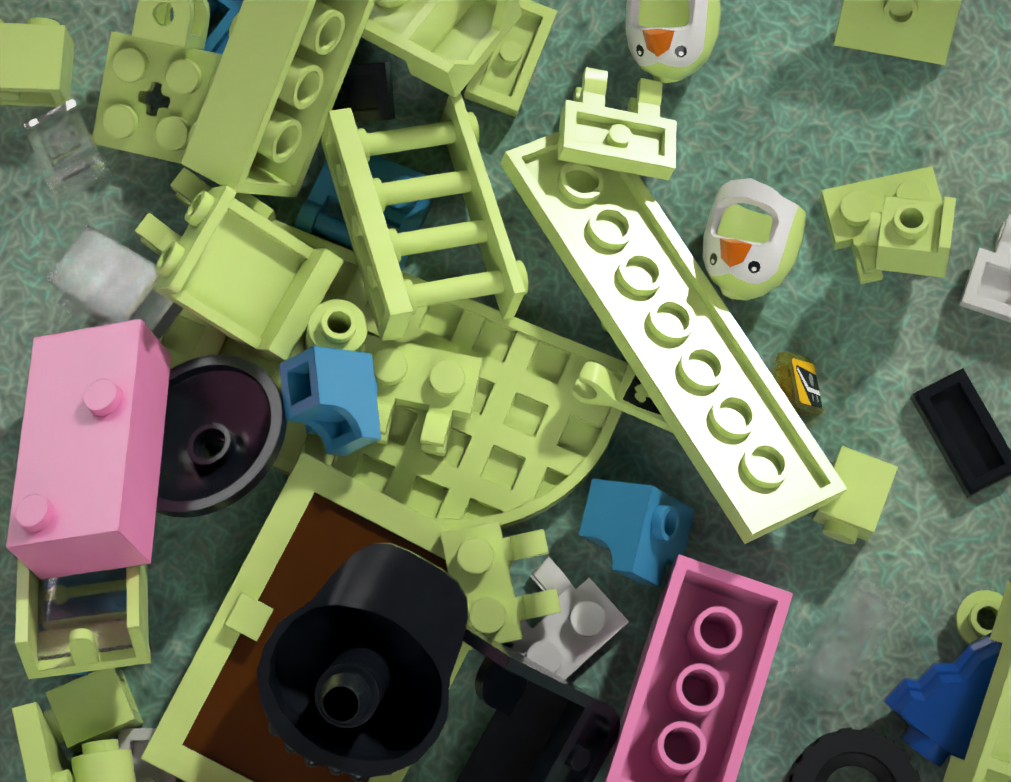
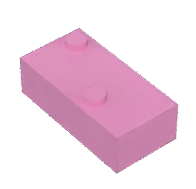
[6,319,171,580]
[601,554,793,782]

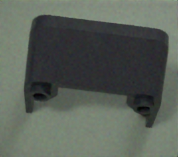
[456,627,620,782]

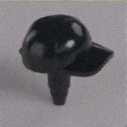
[257,543,469,782]

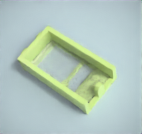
[15,558,151,679]

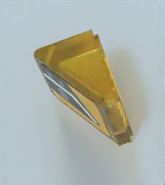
[771,351,824,418]

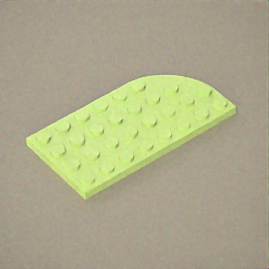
[153,219,628,530]

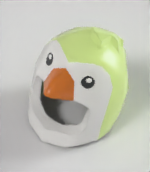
[625,0,721,83]
[703,178,806,301]

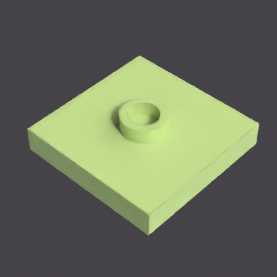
[834,0,962,65]

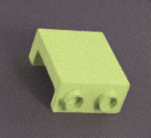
[152,185,344,362]

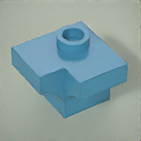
[279,346,381,456]
[579,478,694,587]

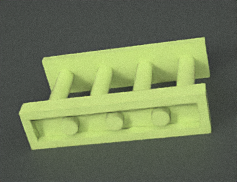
[321,92,528,342]

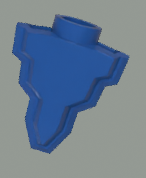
[883,633,1002,767]

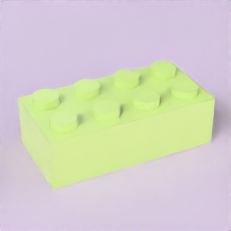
[181,0,375,197]

